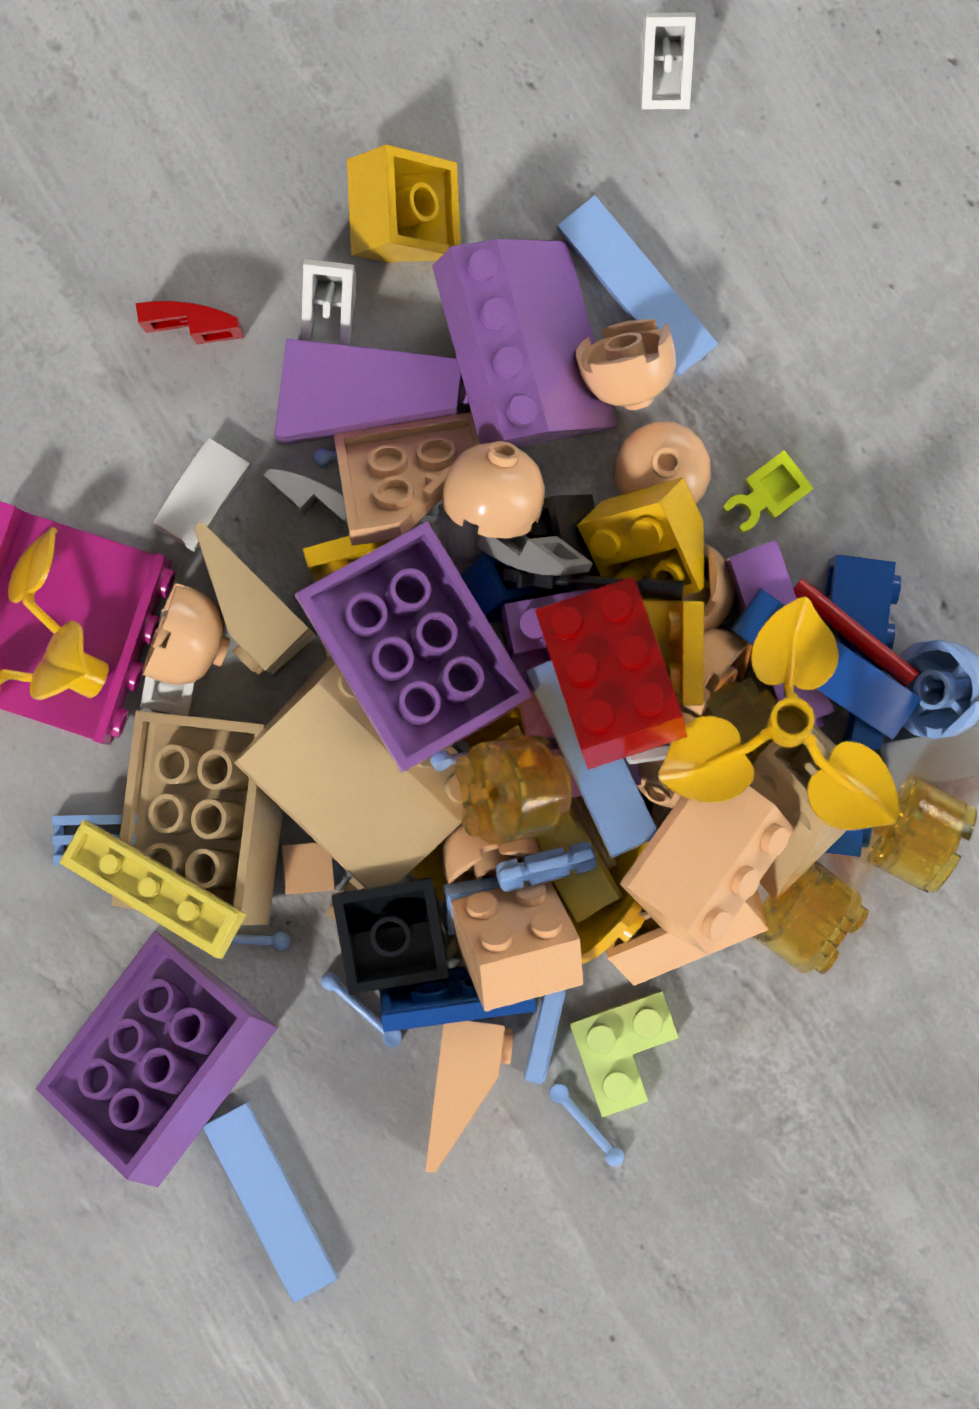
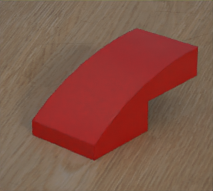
[135,301,244,345]

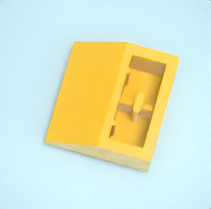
[577,477,704,601]

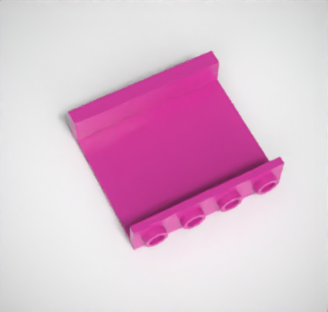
[0,501,176,745]

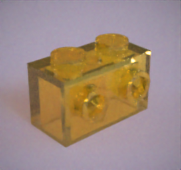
[706,677,777,765]

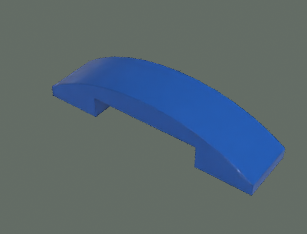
[731,588,922,739]

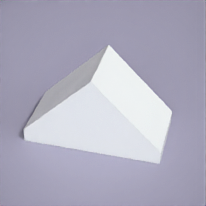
[640,12,696,109]
[301,259,358,346]

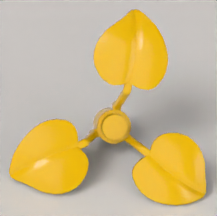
[0,527,109,700]
[658,597,899,830]

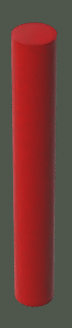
[793,577,918,687]

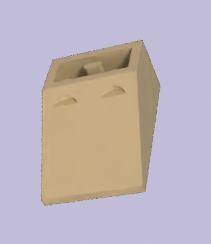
[749,724,847,900]

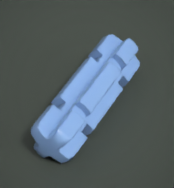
[496,842,596,892]

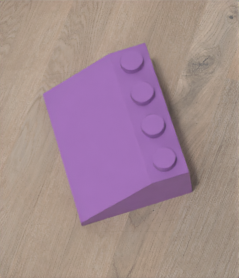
[432,239,618,448]
[295,521,533,773]
[35,931,278,1187]

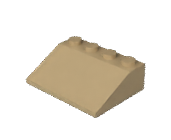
[233,655,492,888]
[111,711,283,925]

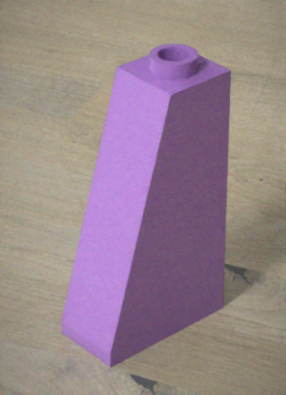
[274,338,468,445]
[725,540,834,728]

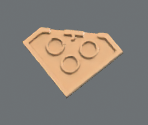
[333,412,480,546]

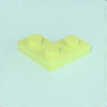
[569,990,679,1118]

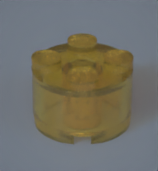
[455,734,572,845]
[867,774,977,893]
[753,860,869,974]

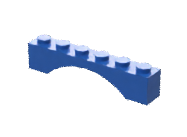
[824,554,901,857]

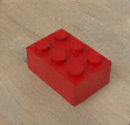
[535,577,687,770]

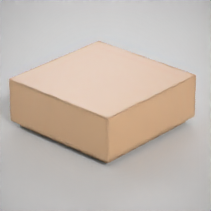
[282,842,336,895]

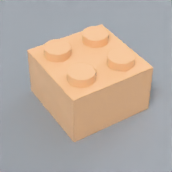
[451,881,583,1011]

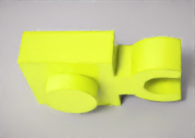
[721,450,814,534]

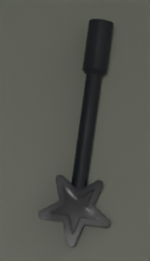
[502,567,684,601]

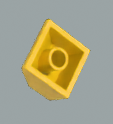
[347,144,461,263]

